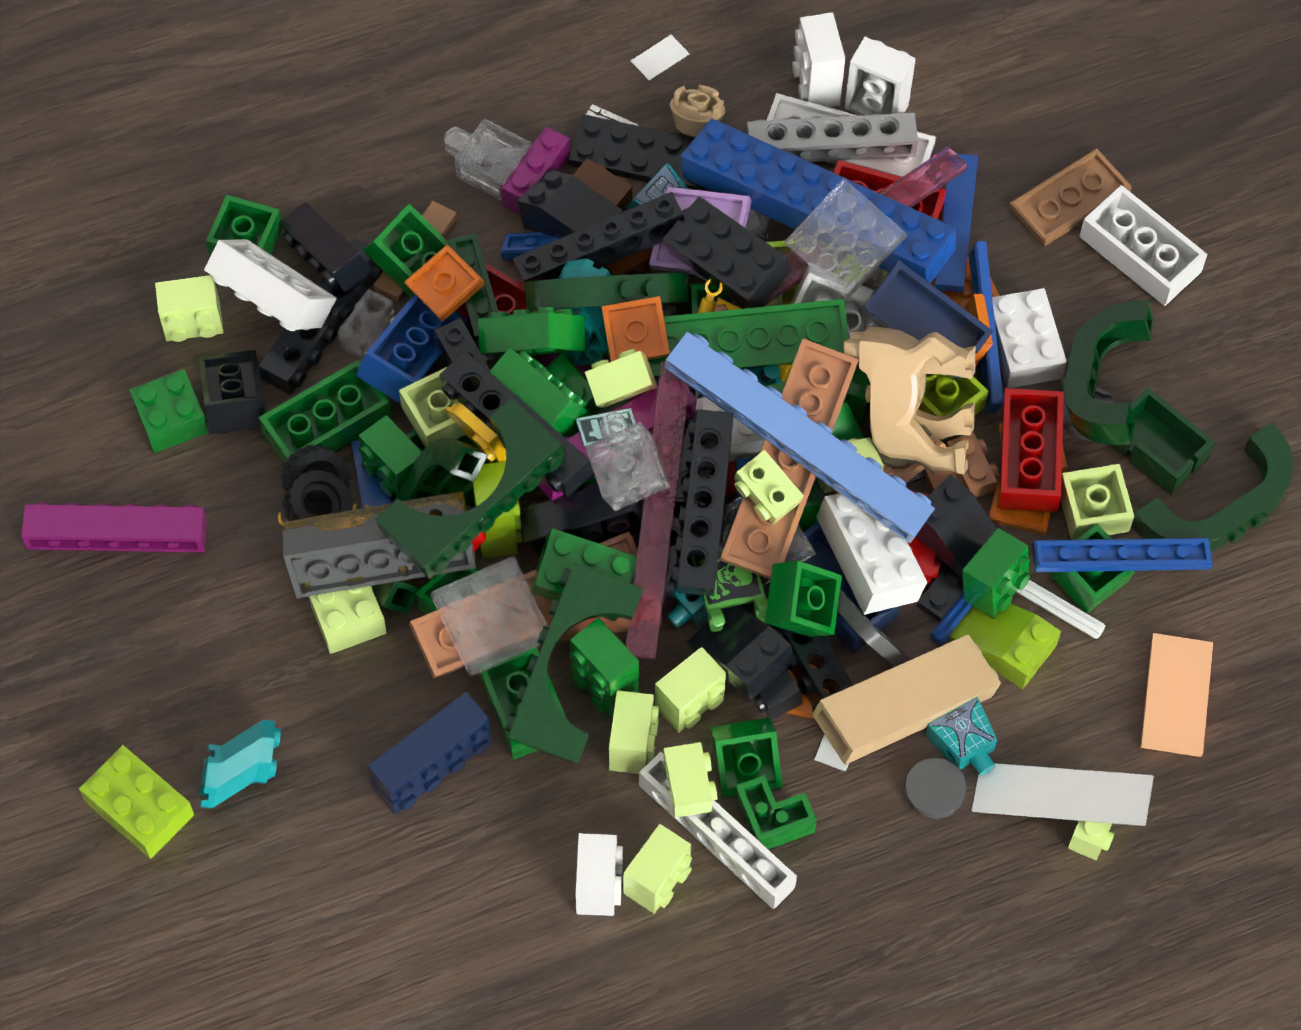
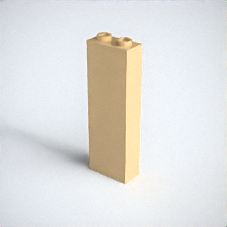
[812,634,1001,765]

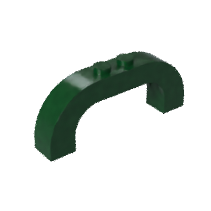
[525,273,690,311]
[1061,300,1154,445]
[1131,423,1293,552]
[371,437,488,615]

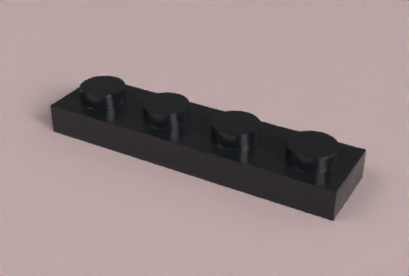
[917,520,1010,622]

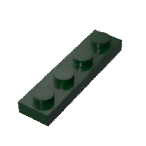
[448,233,498,342]

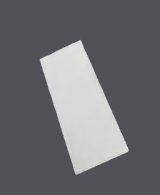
[972,763,1154,826]

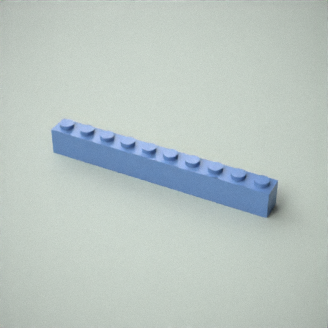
[664,331,935,543]

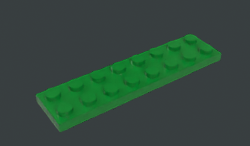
[648,299,849,378]

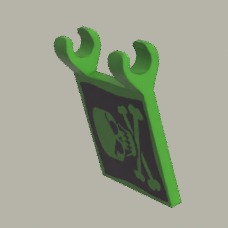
[691,548,768,632]

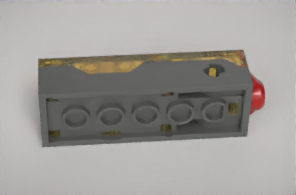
[283,491,487,598]

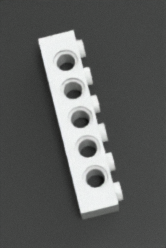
[639,752,797,910]

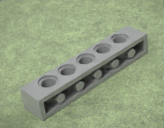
[746,112,918,162]

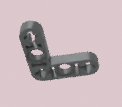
[837,589,911,667]

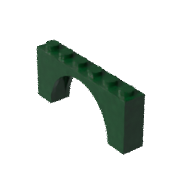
[375,397,565,579]
[504,563,644,765]

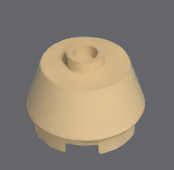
[670,85,725,137]

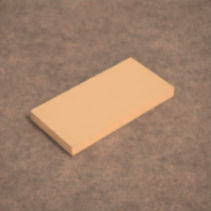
[1140,633,1213,757]

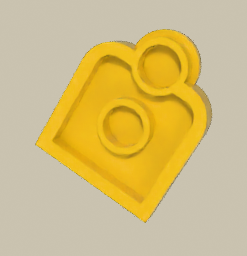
[444,403,506,463]

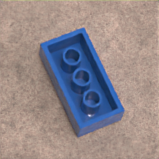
[356,294,468,404]

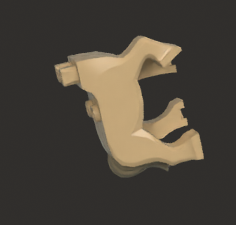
[844,326,976,474]

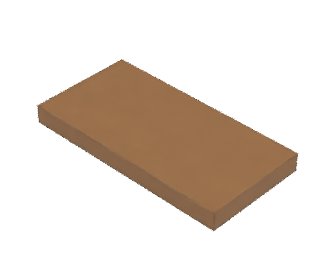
[1009,148,1132,247]

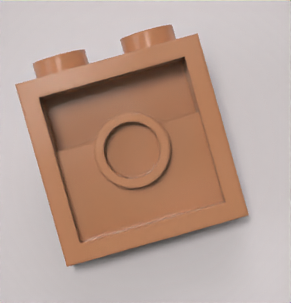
[922,432,999,498]

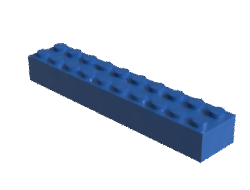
[680,118,956,284]

